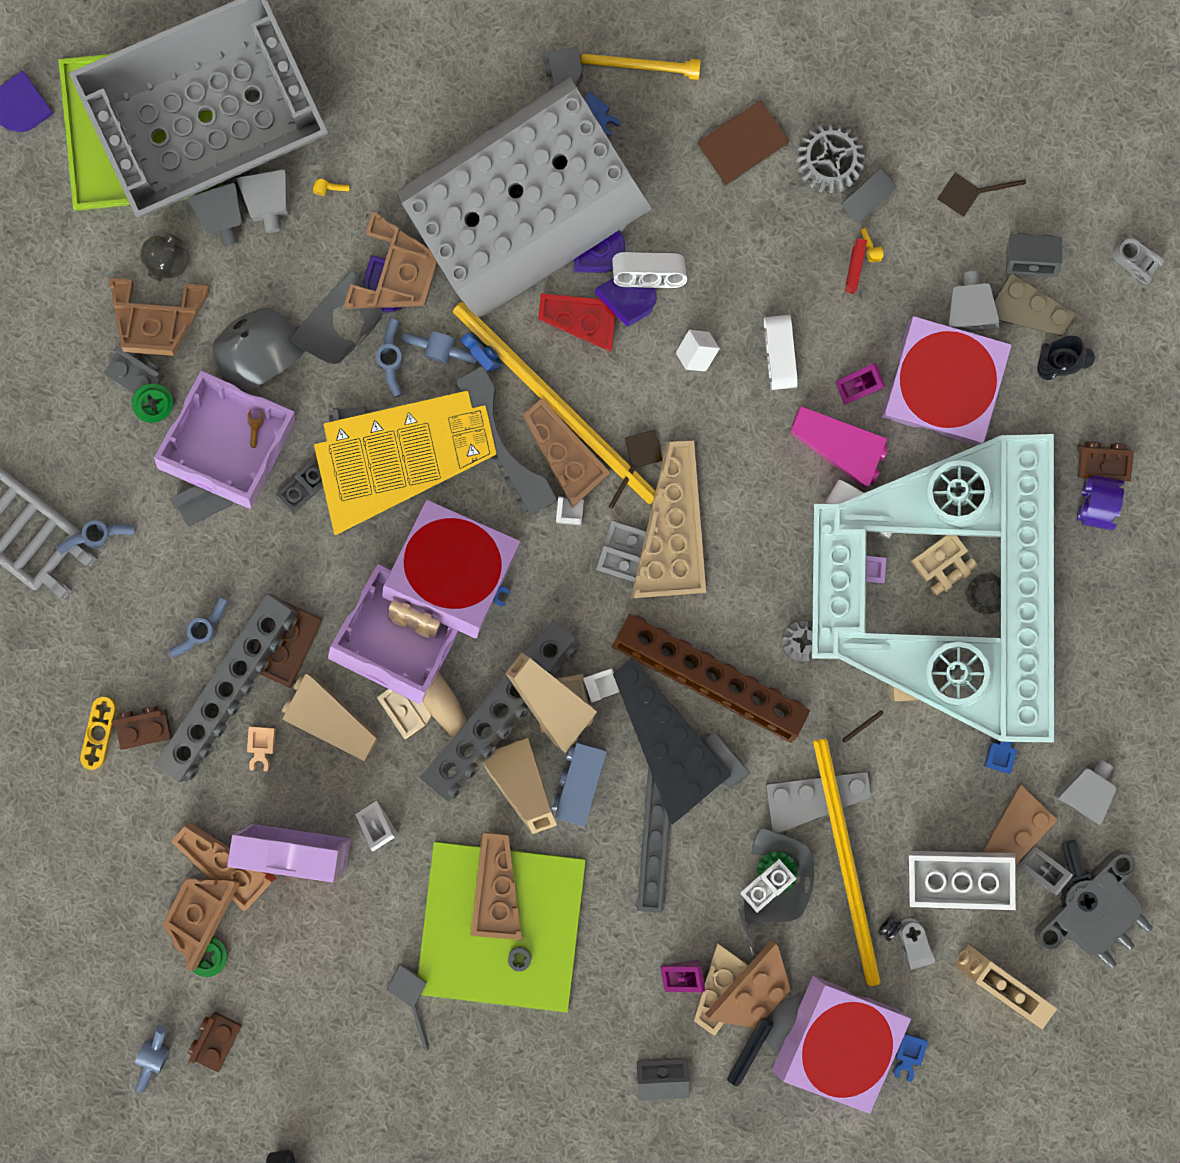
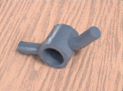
[376,318,404,398]
[402,331,477,365]
[55,520,134,555]
[168,597,229,658]
[135,1025,170,1093]

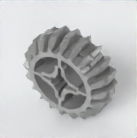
[796,123,865,193]

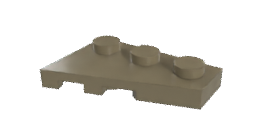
[994,274,1076,336]

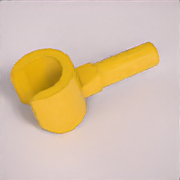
[313,179,349,196]
[860,228,883,262]

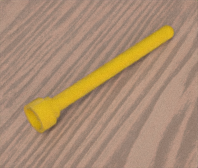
[580,54,701,80]

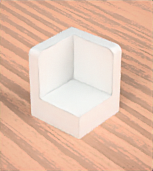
[676,330,720,371]
[556,497,584,526]
[583,668,619,703]

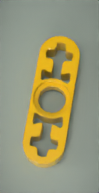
[80,696,117,770]

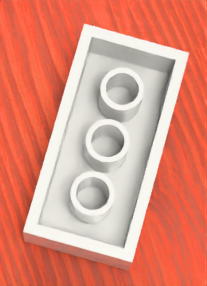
[909,851,1016,910]

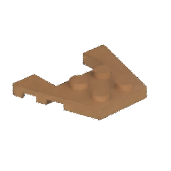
[344,212,438,309]
[109,278,209,356]

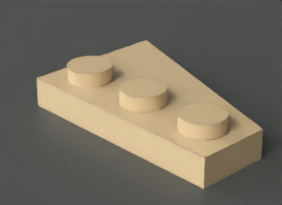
[693,942,749,1036]

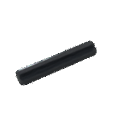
[727,1018,773,1086]

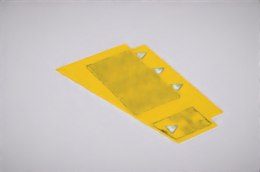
[314,391,496,535]

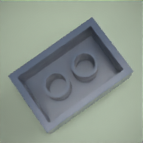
[552,740,607,827]

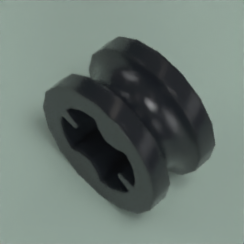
[878,915,902,941]

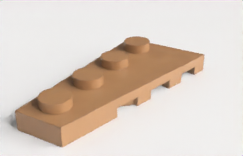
[171,822,277,912]
[470,832,522,940]

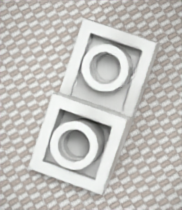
[740,859,796,913]

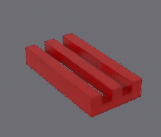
[844,238,867,294]

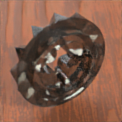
[967,574,1001,614]

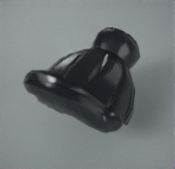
[1037,335,1095,380]

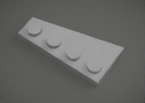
[766,771,871,833]

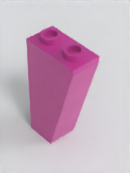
[789,407,888,488]

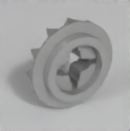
[783,621,813,662]

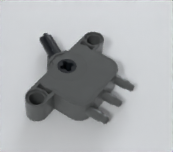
[1034,840,1153,968]

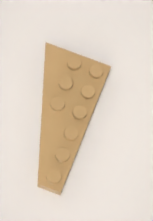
[631,441,706,598]

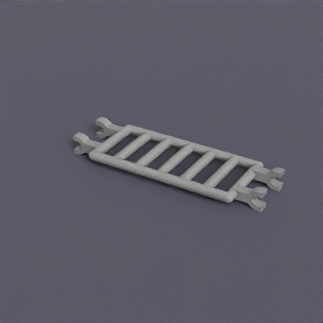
[0,467,97,598]

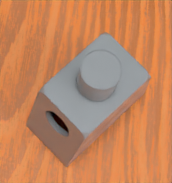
[237,169,289,233]
[949,271,1000,332]
[1054,759,1117,825]

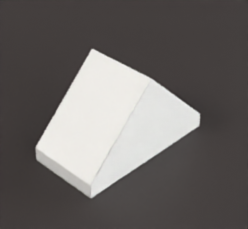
[355,801,398,851]

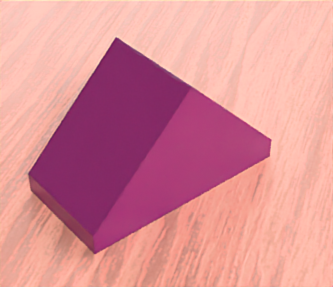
[835,363,886,405]
[660,959,706,993]

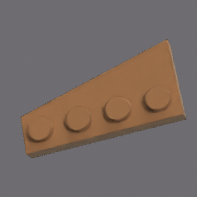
[522,398,610,508]
[981,784,1057,864]

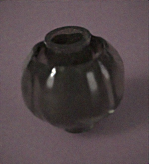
[140,232,189,282]

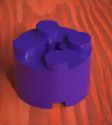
[1076,475,1124,531]

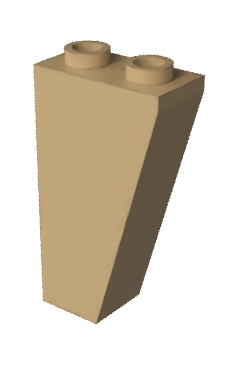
[506,653,597,753]
[282,673,379,761]
[482,738,557,834]
[954,944,1057,1030]

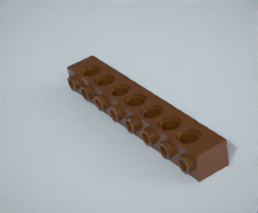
[612,614,810,743]

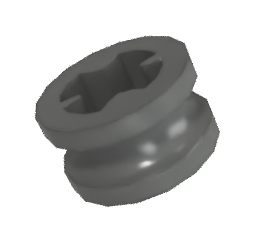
[508,946,531,971]

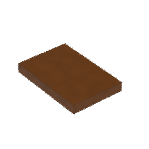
[698,100,789,186]
[244,601,323,688]

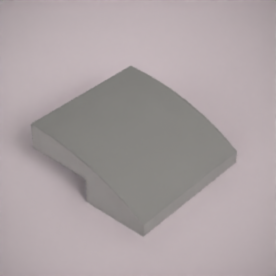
[596,520,646,582]

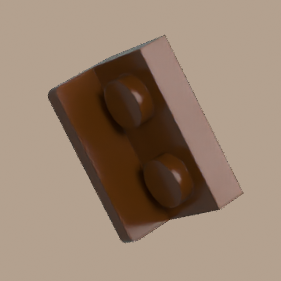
[1077,441,1134,481]
[111,706,172,750]
[188,1012,242,1073]

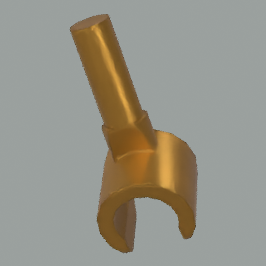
[248,410,264,448]

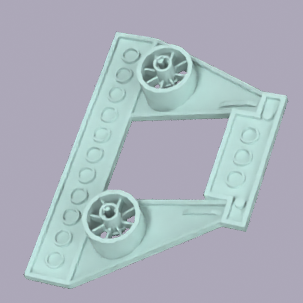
[812,434,1054,743]

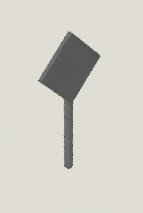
[738,908,757,960]
[387,964,429,1051]

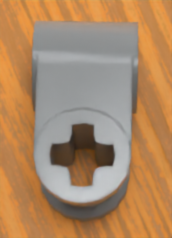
[1112,238,1165,284]
[898,918,935,970]

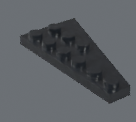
[613,658,731,825]

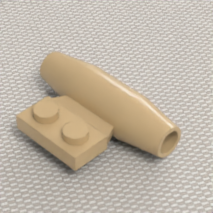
[377,672,467,740]

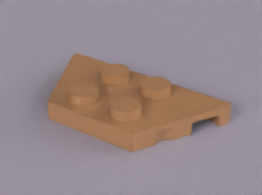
[163,879,240,971]
[705,940,791,1028]

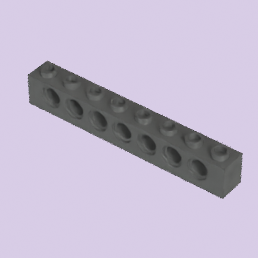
[155,594,299,782]
[420,620,580,802]

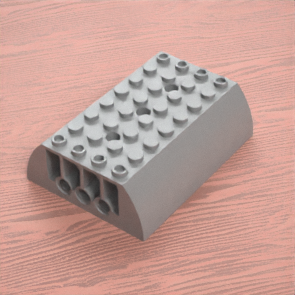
[69,0,328,219]
[398,76,652,319]

